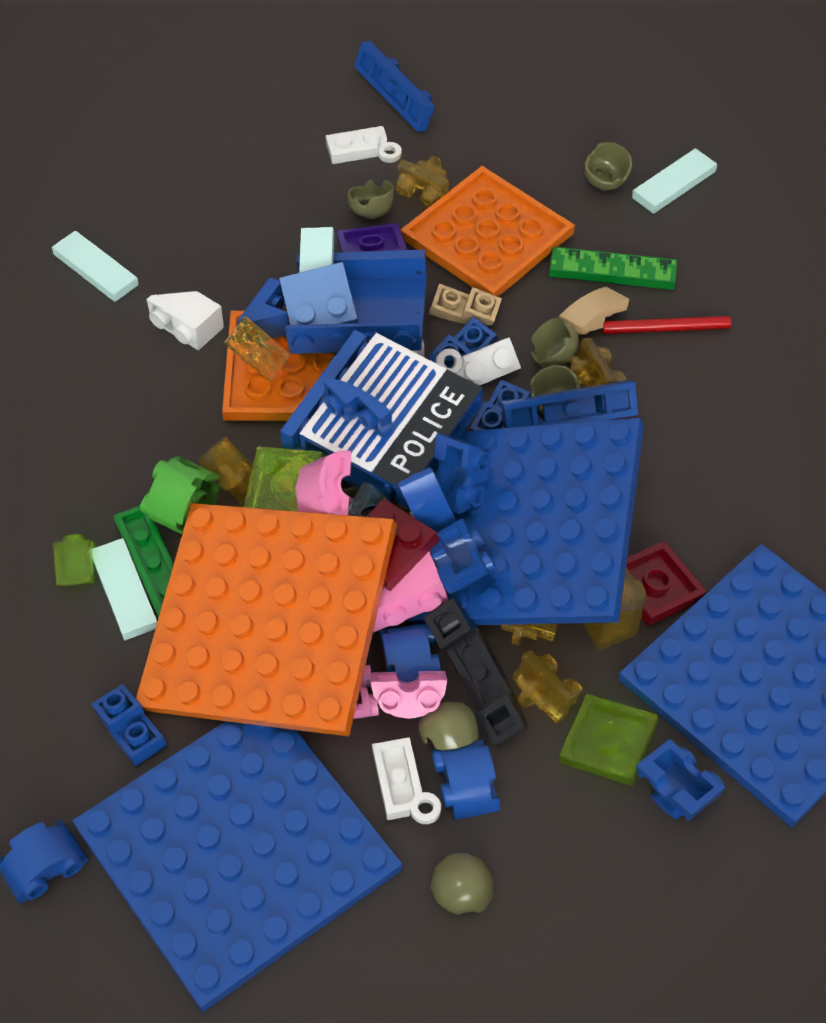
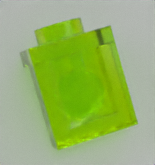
[53,534,95,586]

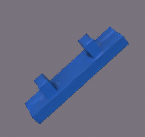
[354,41,435,132]
[501,380,638,428]

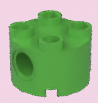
[140,456,220,534]

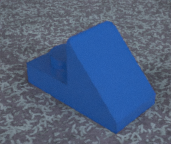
[237,278,289,345]

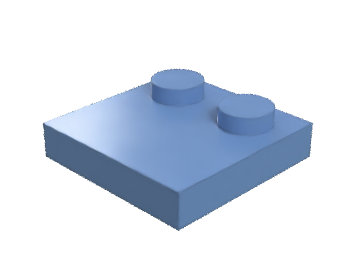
[279,262,358,325]

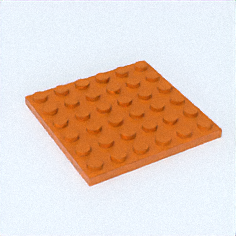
[136,503,397,737]

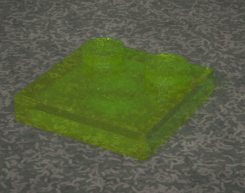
[243,446,325,512]
[559,693,658,786]

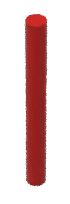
[602,316,731,334]

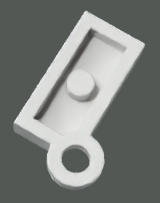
[326,126,401,164]
[435,337,521,386]
[372,737,441,824]

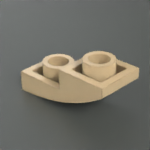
[428,283,502,325]
[559,287,629,335]

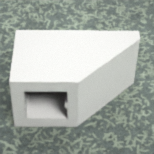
[147,291,224,351]

